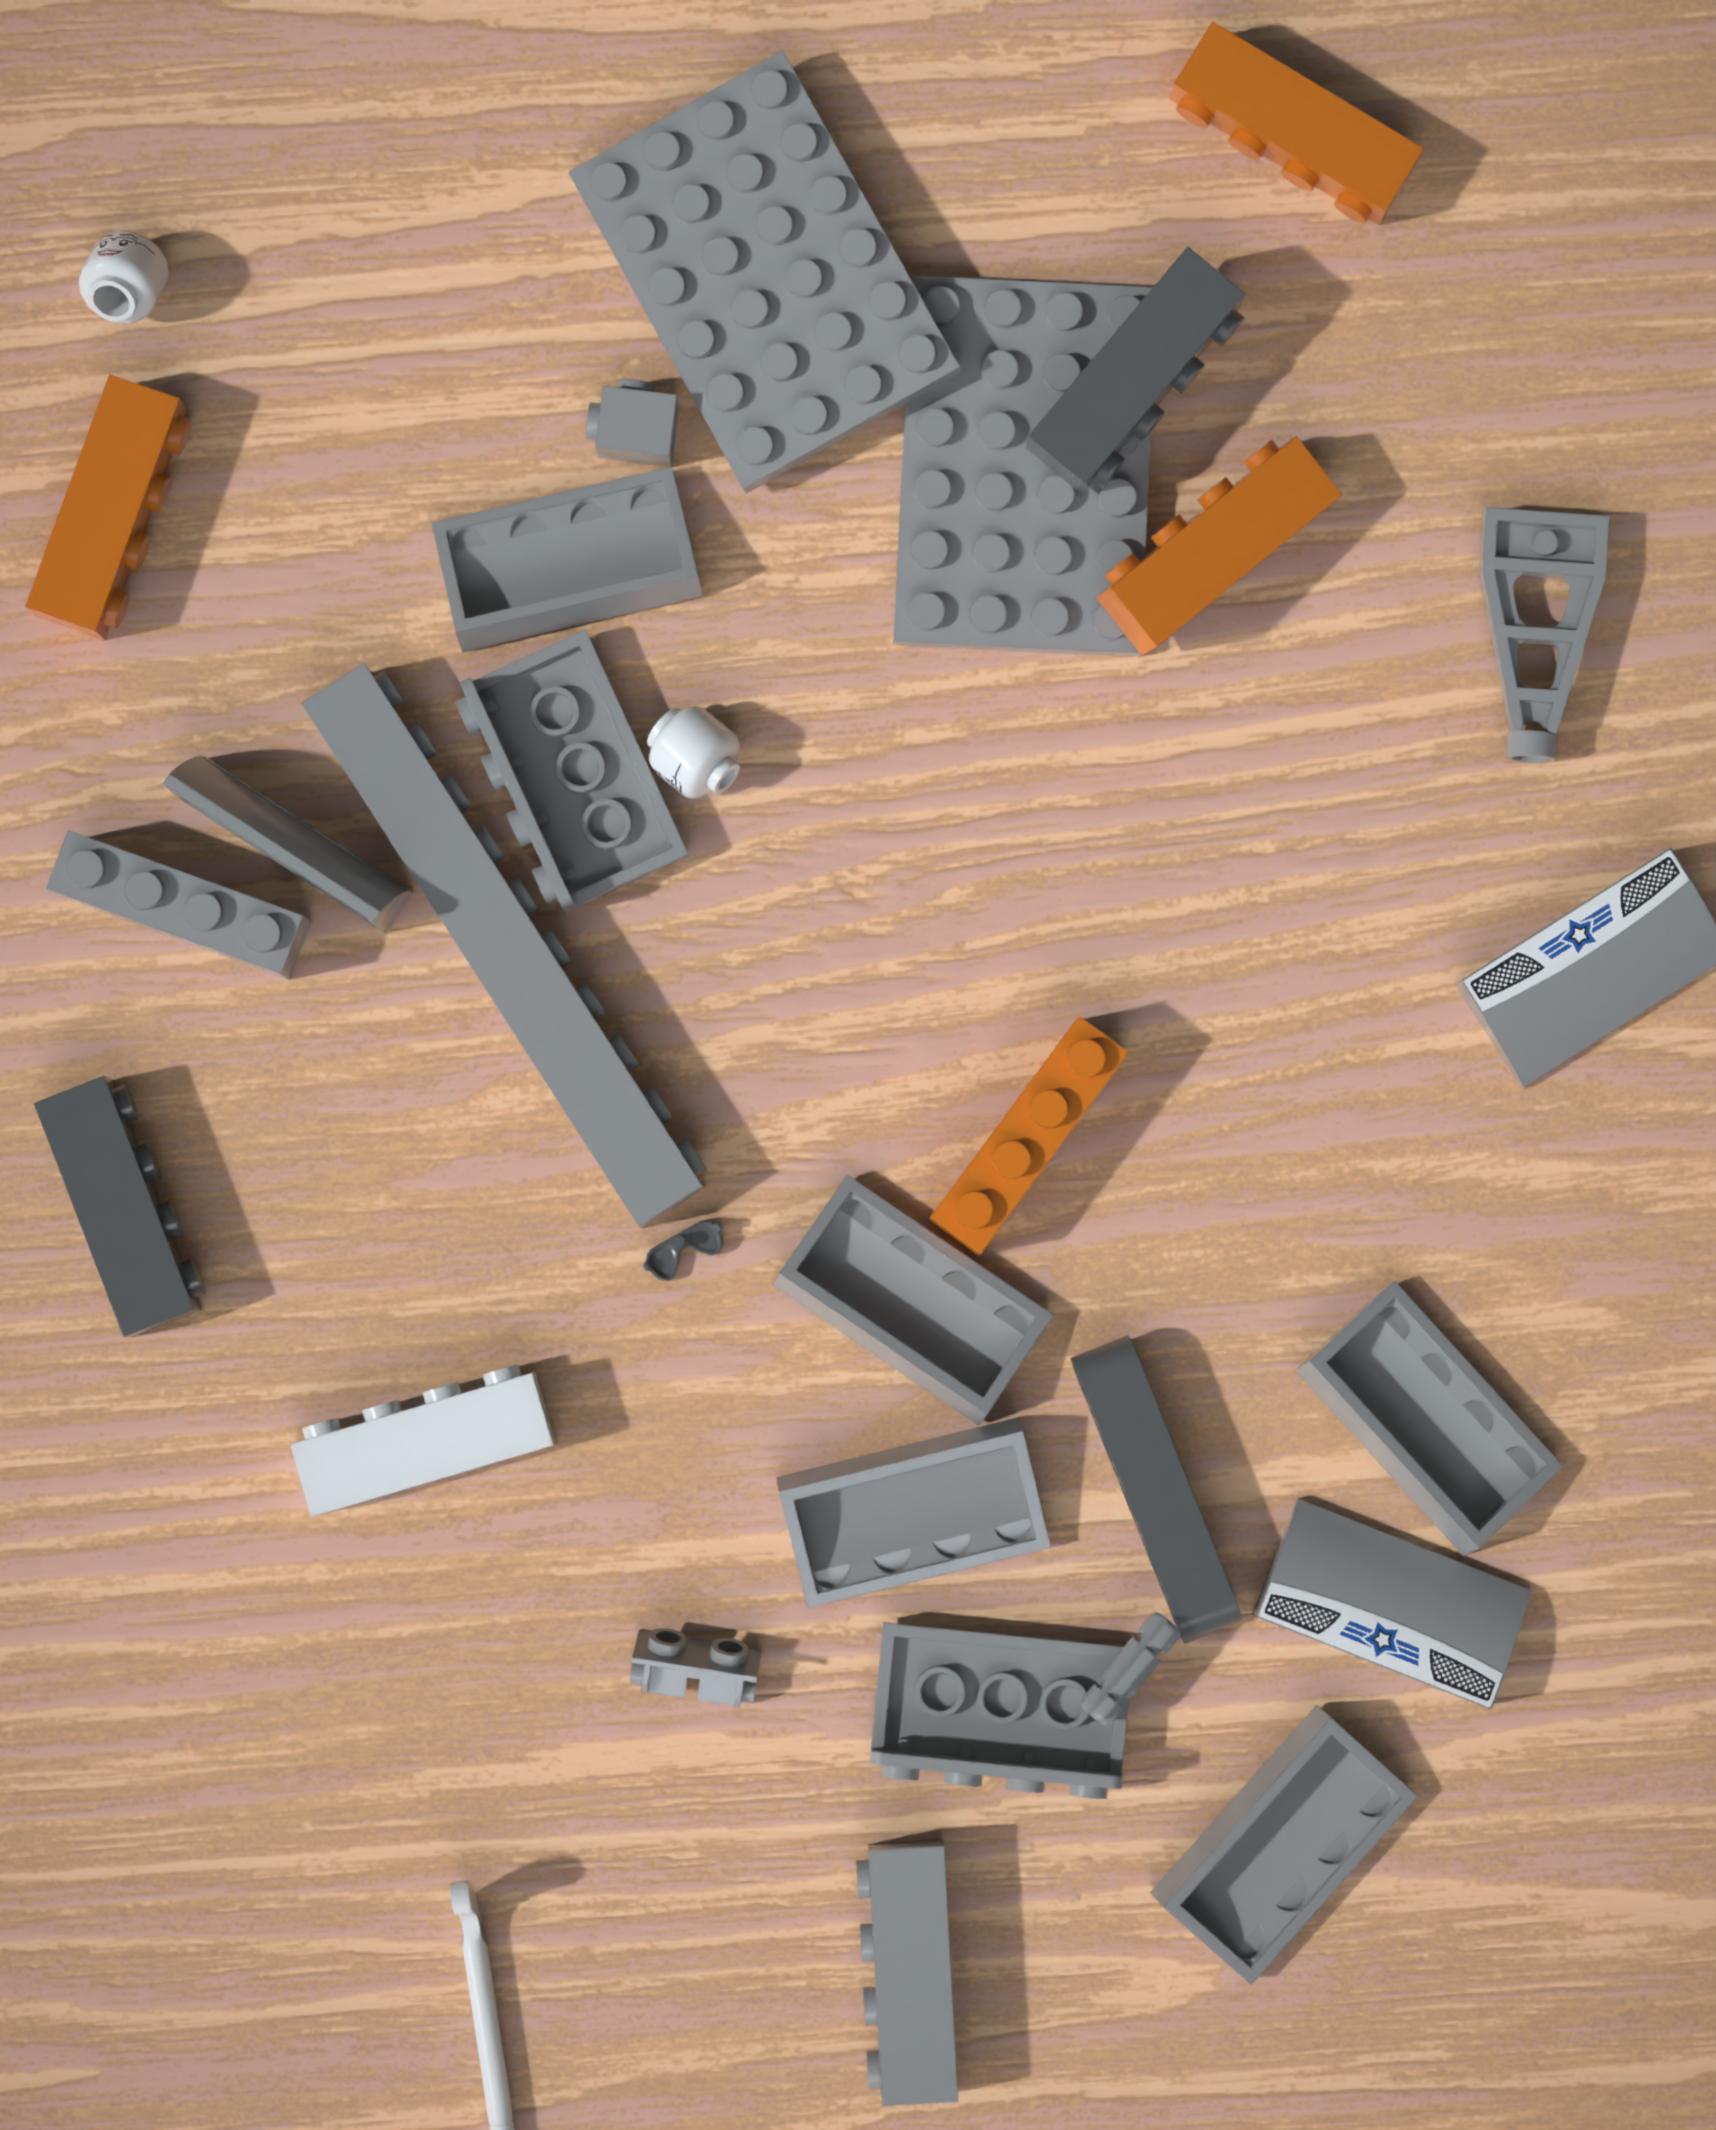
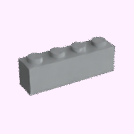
[46,830,311,980]
[856,1840,958,2106]

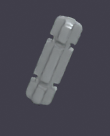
[1080,1612,1181,1726]

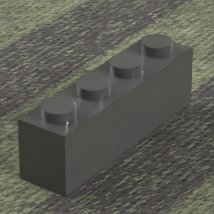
[1026,247,1245,495]
[34,1076,206,1338]

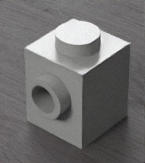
[586,379,679,467]

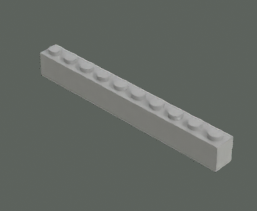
[301,663,707,1229]

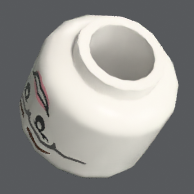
[79,231,169,324]
[647,706,740,799]

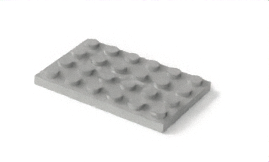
[568,50,962,494]
[894,275,1153,657]

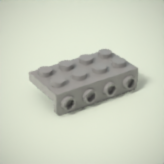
[454,629,689,913]
[870,1622,1129,1799]

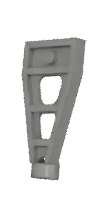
[1479,507,1610,763]

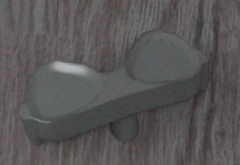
[643,1220,723,1281]

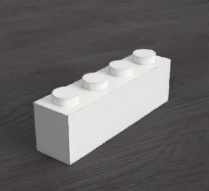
[290,1364,557,1517]

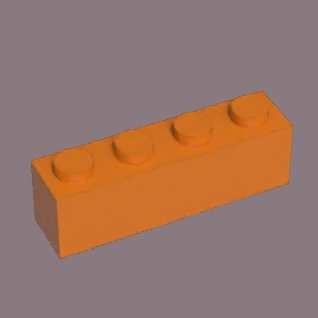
[1170,21,1424,225]
[25,374,192,641]
[1096,436,1343,655]
[929,1016,1130,1257]

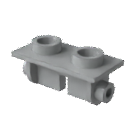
[629,1628,762,1708]

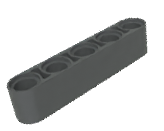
[1070,1335,1243,1644]

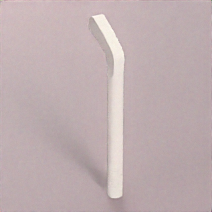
[450,1880,515,2130]

